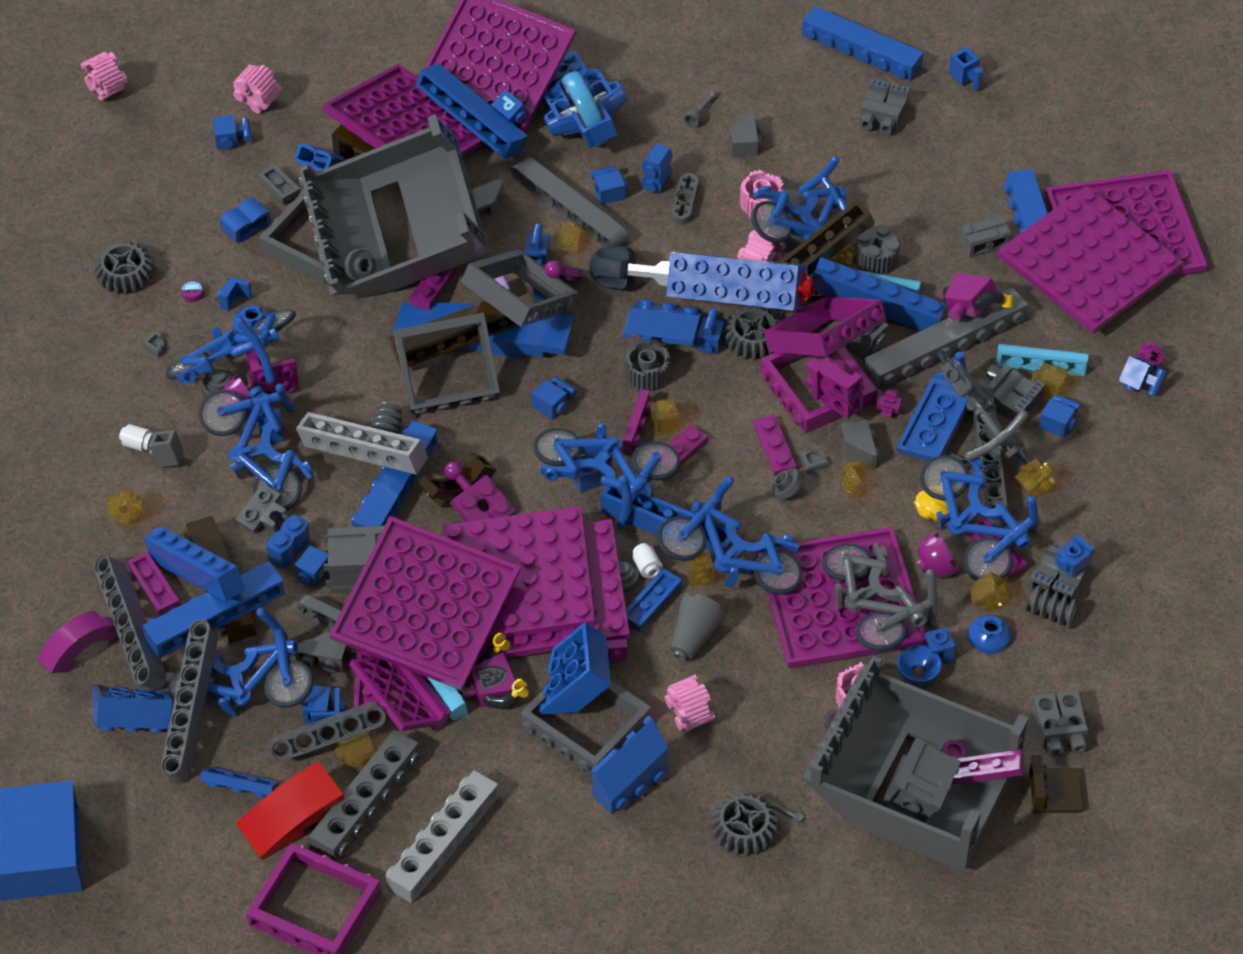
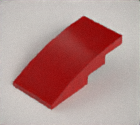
[236,761,345,860]

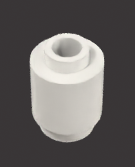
[119,424,154,452]
[633,543,663,578]

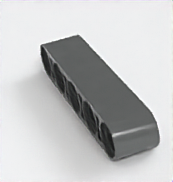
[270,701,386,761]

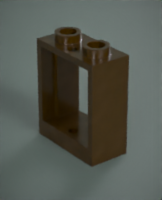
[332,124,376,160]

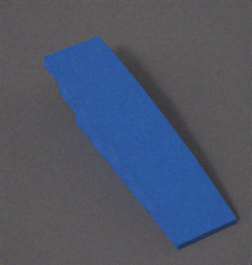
[391,302,574,359]

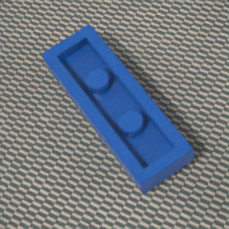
[626,569,682,631]
[200,766,279,798]

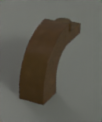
[419,453,497,508]

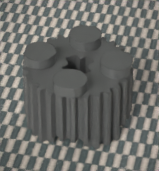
[855,224,900,275]
[625,339,670,391]

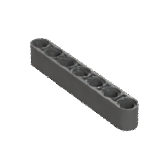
[510,156,629,247]
[972,396,1008,528]
[94,554,166,690]
[161,619,218,784]

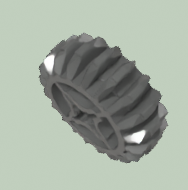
[94,241,154,294]
[723,306,781,361]
[711,791,778,856]

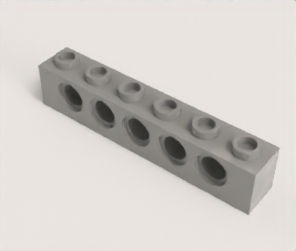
[296,412,428,475]
[386,770,499,903]

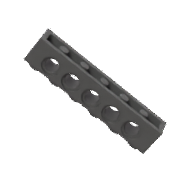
[309,730,420,862]

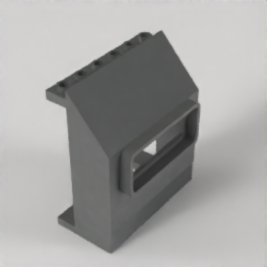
[299,114,490,295]
[802,656,1029,871]

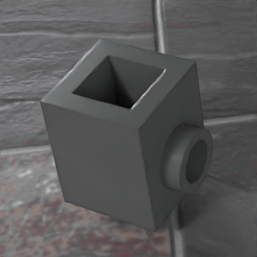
[149,430,184,468]

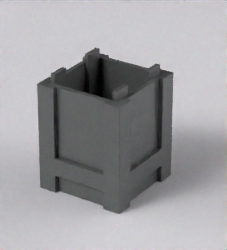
[324,526,385,593]
[880,738,961,824]

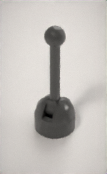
[683,91,717,128]

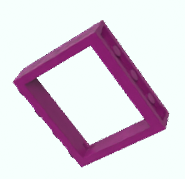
[764,296,886,357]
[759,332,877,433]
[246,843,381,954]

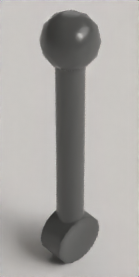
[757,794,803,823]

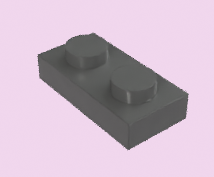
[258,164,300,204]

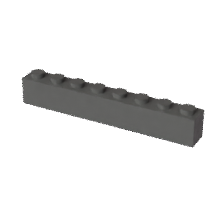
[864,287,1028,389]

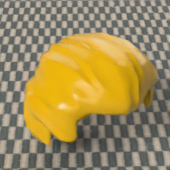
[914,486,958,523]

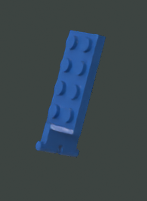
[896,352,968,464]

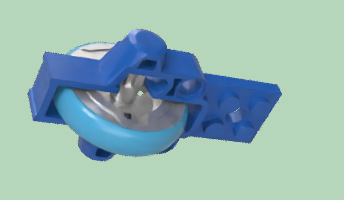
[544,49,627,149]

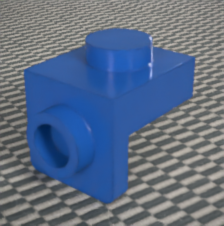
[218,276,252,311]
[925,627,957,664]

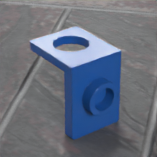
[310,688,346,728]

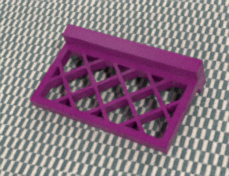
[349,656,451,732]

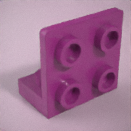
[246,350,299,395]

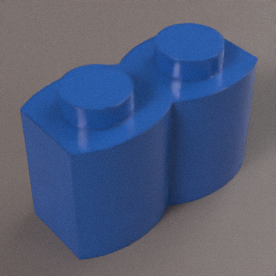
[294,143,346,171]
[642,143,673,194]
[220,198,271,243]
[267,515,310,569]

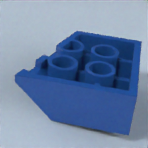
[623,299,703,346]
[539,622,611,714]
[92,684,172,733]
[592,716,668,815]

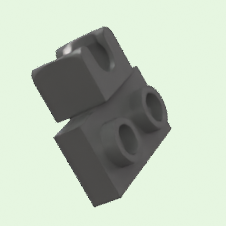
[235,483,289,534]

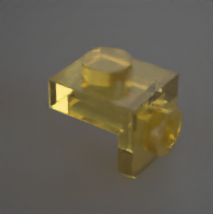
[556,221,583,253]
[841,459,864,500]

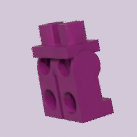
[805,357,863,419]

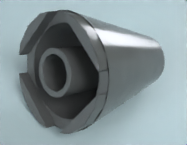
[670,592,726,661]

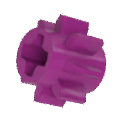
[1136,342,1165,369]
[876,389,902,418]

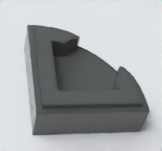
[142,330,165,358]
[799,451,829,473]

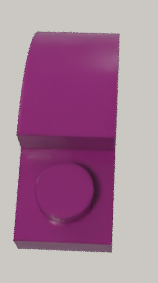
[38,611,119,673]

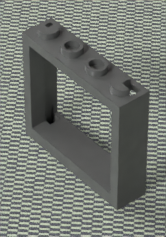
[259,191,326,283]
[461,249,578,327]
[393,312,500,414]
[520,680,651,774]

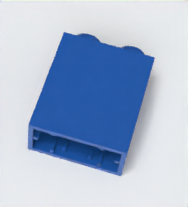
[0,780,82,901]

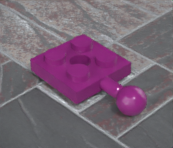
[540,261,583,282]
[445,462,516,522]

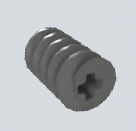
[371,402,403,434]
[1026,585,1079,629]

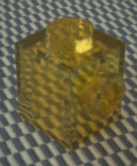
[1031,362,1069,399]
[651,398,680,437]
[685,549,714,587]
[970,572,1010,612]
[335,732,375,768]

